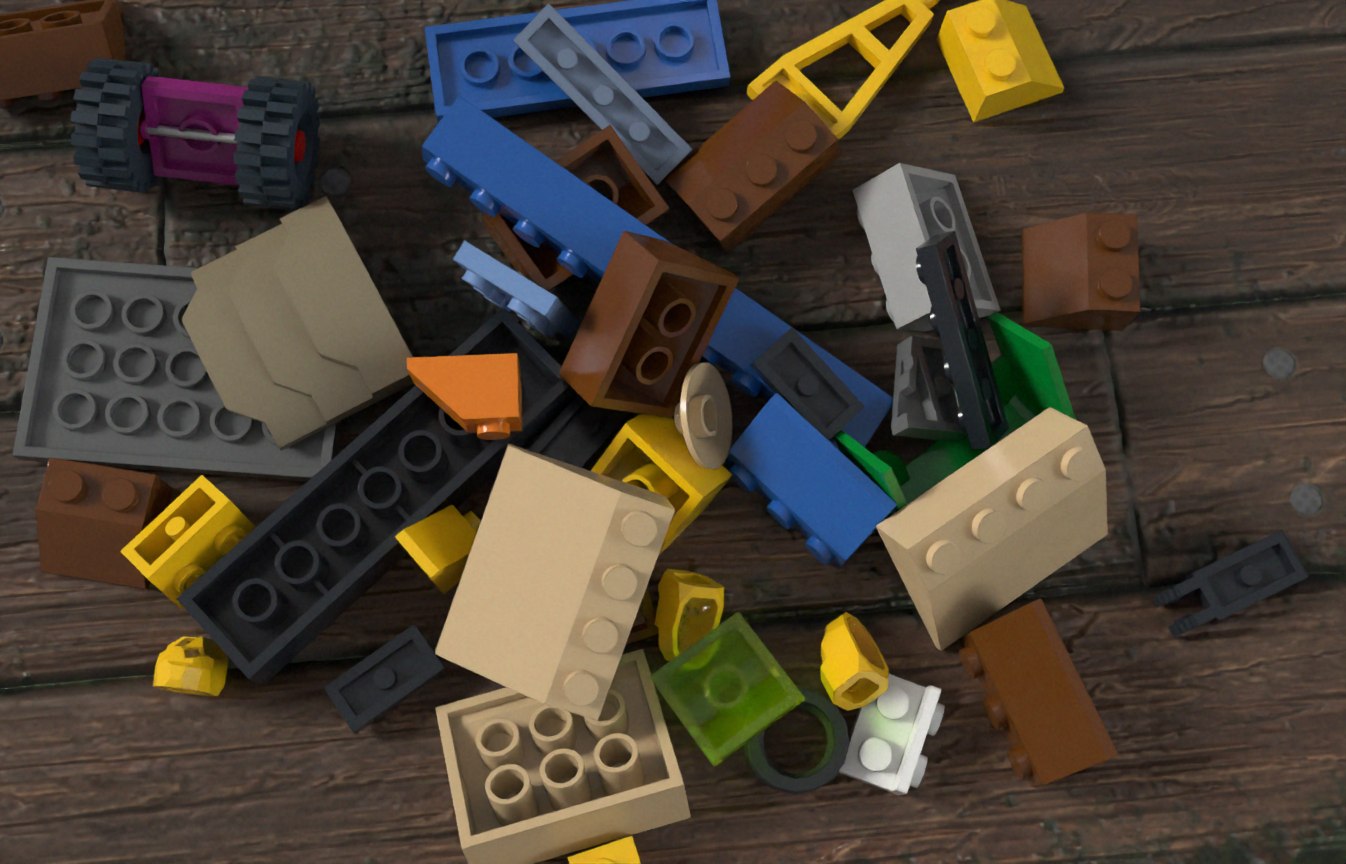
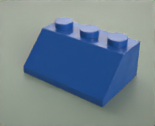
[726,393,897,570]

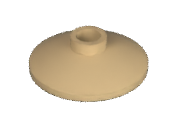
[674,362,733,469]

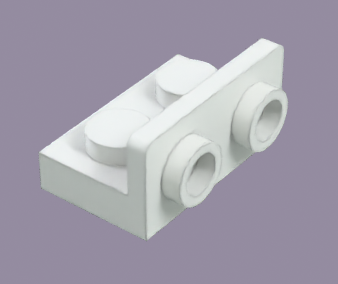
[839,674,945,795]

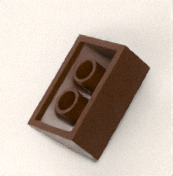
[0,0,126,108]
[663,81,841,254]
[482,125,669,292]
[559,231,739,418]
[959,598,1119,787]

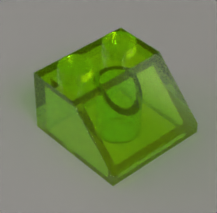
[649,611,805,767]

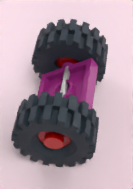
[71,58,320,211]

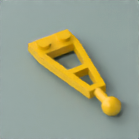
[747,0,940,140]

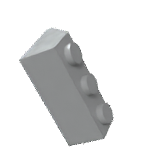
[852,163,1001,332]

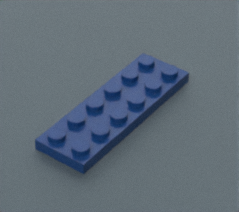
[425,0,730,123]

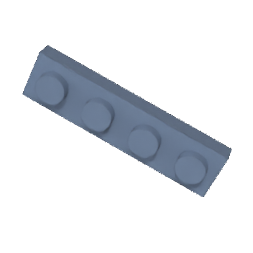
[513,3,692,185]

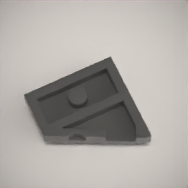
[891,336,968,442]

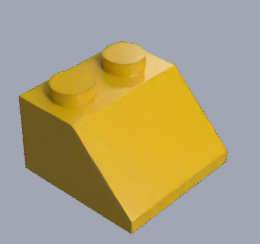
[936,0,1064,123]
[591,414,732,556]

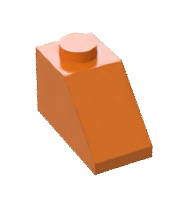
[407,353,523,440]

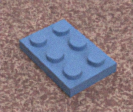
[453,240,581,339]

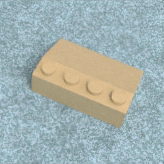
[876,407,1108,651]
[435,444,675,720]
[435,649,691,864]

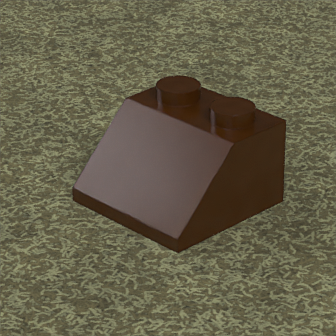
[1021,212,1140,331]
[35,457,173,590]

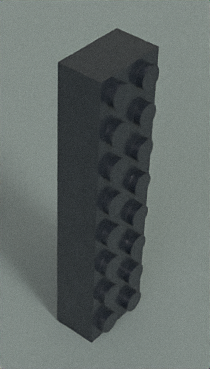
[176,308,577,685]

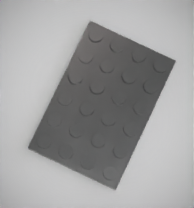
[13,257,341,482]

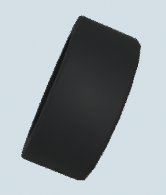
[743,687,849,794]

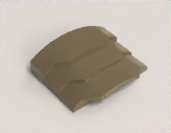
[182,196,414,451]

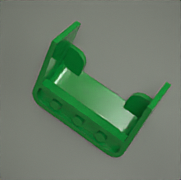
[833,311,1076,518]

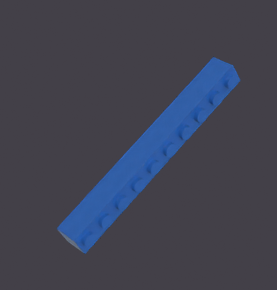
[422,95,893,451]

